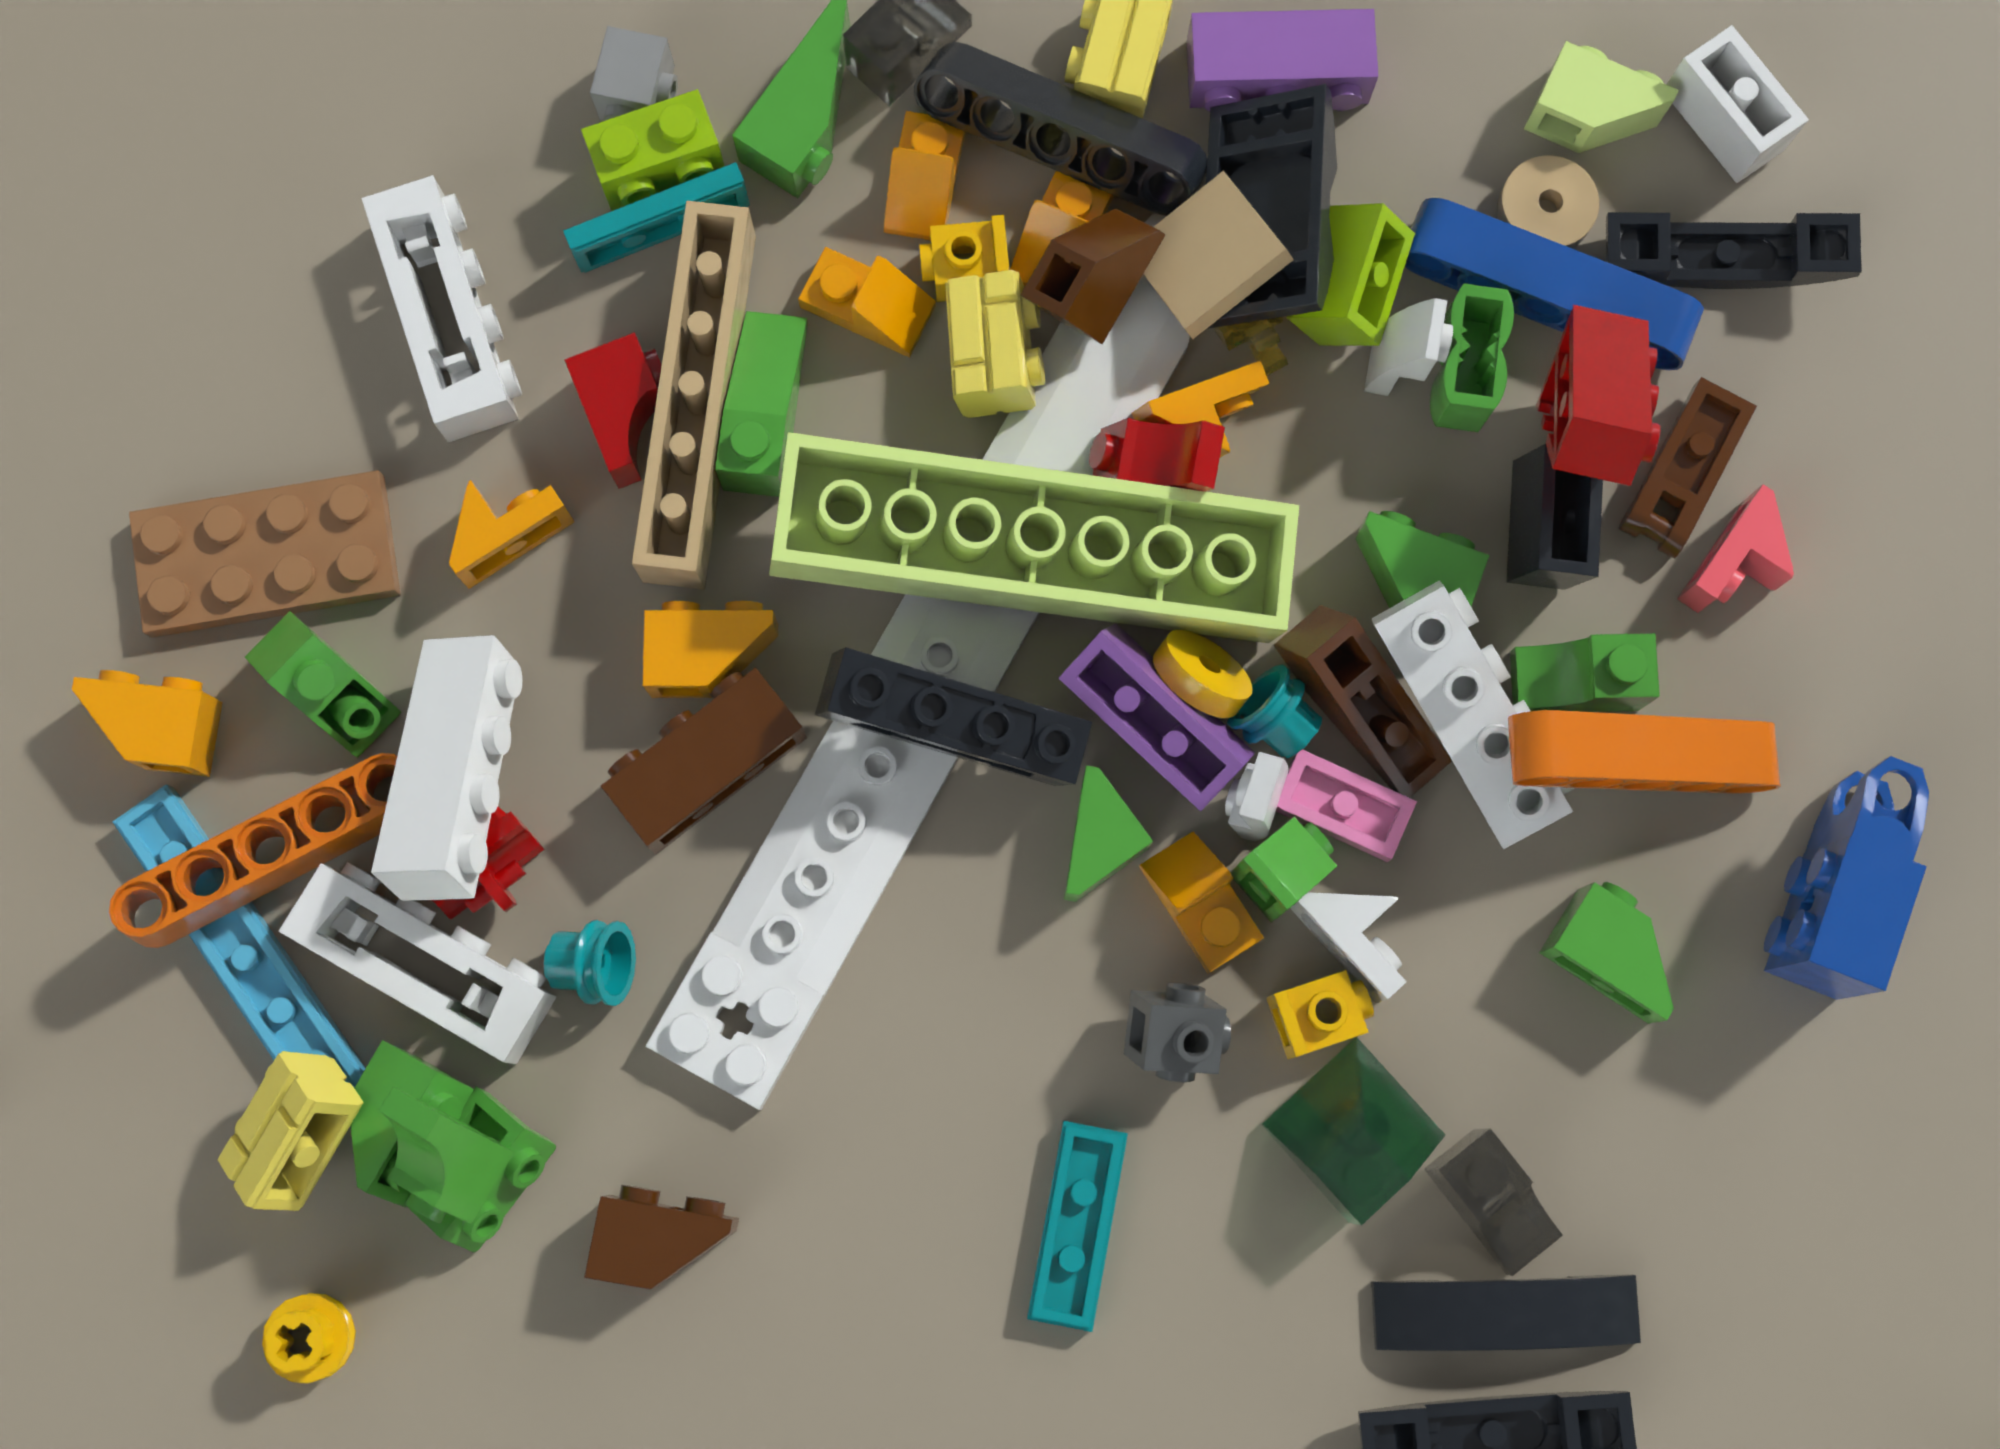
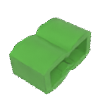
[1430,284,1514,432]

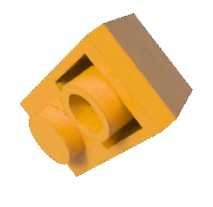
[643,601,778,698]
[72,670,223,777]

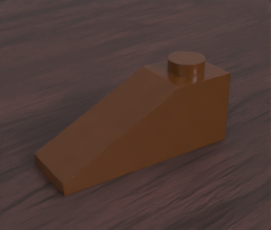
[1273,605,1452,798]

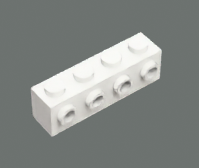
[1372,580,1575,850]
[371,635,523,901]

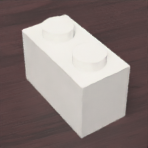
[1667,25,1809,183]

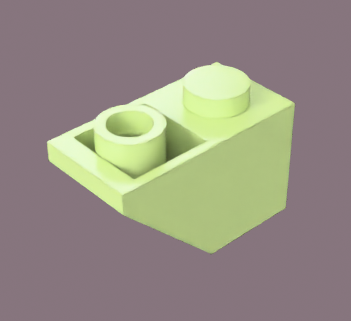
[1524,41,1679,153]

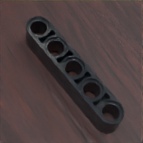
[914,42,1207,216]

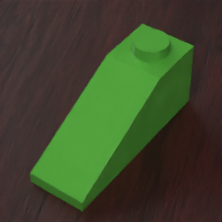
[732,0,850,199]
[715,311,808,497]

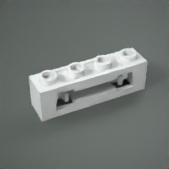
[361,175,522,443]
[279,862,556,1065]

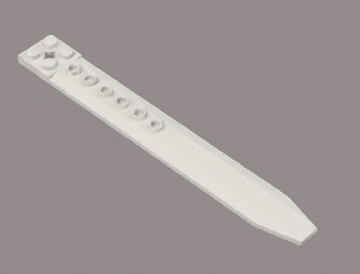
[645,213,1190,1110]

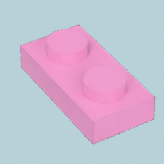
[1276,749,1417,862]

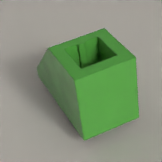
[1355,511,1489,608]
[245,611,401,758]
[350,1040,474,1208]

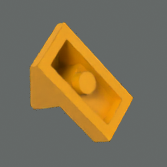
[884,111,965,241]
[1010,171,1113,286]
[798,247,936,358]
[1131,360,1269,458]
[449,480,575,589]
[1139,831,1264,974]

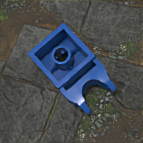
[1764,756,1929,1000]

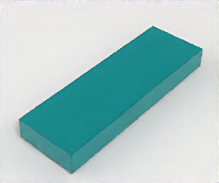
[563,162,750,273]
[1027,1121,1128,1332]

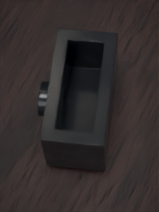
[1506,444,1603,590]

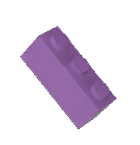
[1186,9,1378,112]
[1059,623,1255,812]

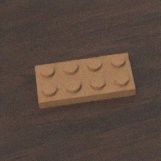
[129,470,401,638]

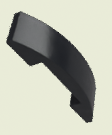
[1606,212,1862,289]
[1371,1274,1641,1351]
[1358,1391,1637,1449]

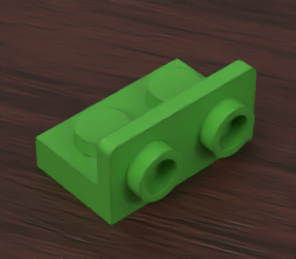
[407,1086,556,1252]

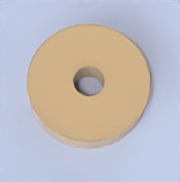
[1497,155,1599,249]

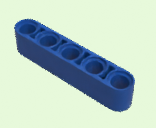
[1405,198,1704,371]

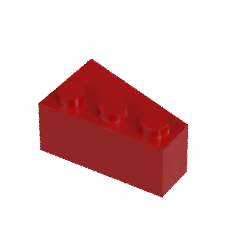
[1536,304,1660,486]

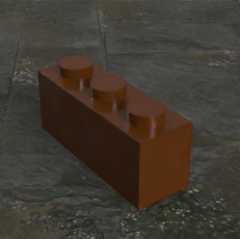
[601,667,807,854]

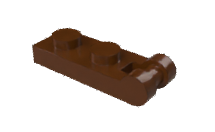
[1618,377,1757,559]

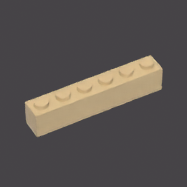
[632,201,756,590]

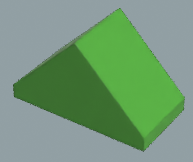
[1064,765,1153,902]

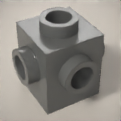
[1123,983,1231,1082]

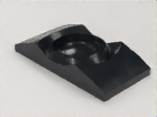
[1206,84,1337,329]

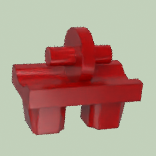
[431,807,545,920]

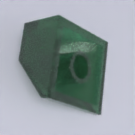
[1261,1037,1446,1226]

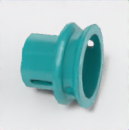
[1227,664,1322,758]
[544,920,636,1006]

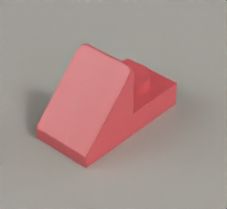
[1677,484,1794,613]

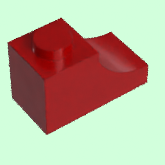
[564,332,662,489]
[1089,418,1225,492]

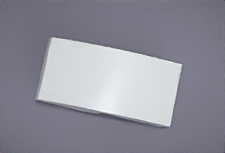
[1364,298,1453,396]
[1225,752,1289,841]

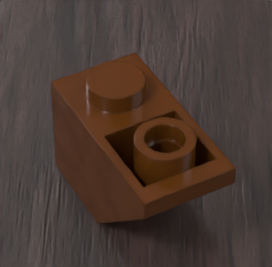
[1020,208,1165,344]
[584,1185,739,1290]

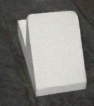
[1290,892,1407,1003]

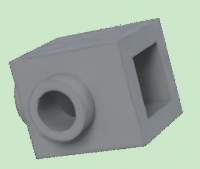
[590,26,678,121]

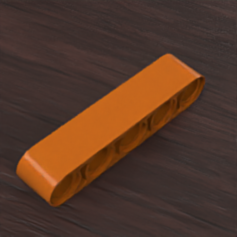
[1508,710,1781,794]
[109,753,397,948]

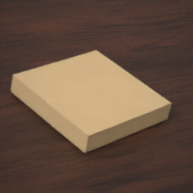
[1143,171,1294,339]

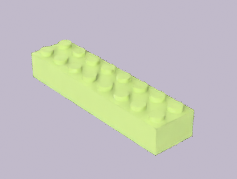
[769,432,1299,643]

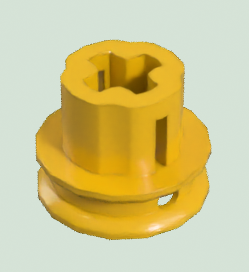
[262,1293,356,1383]

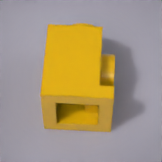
[919,215,1009,302]
[1266,970,1374,1059]

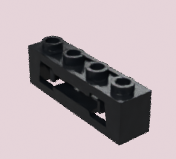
[815,647,1092,786]

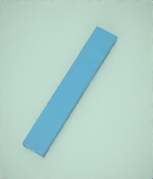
[112,784,366,1087]

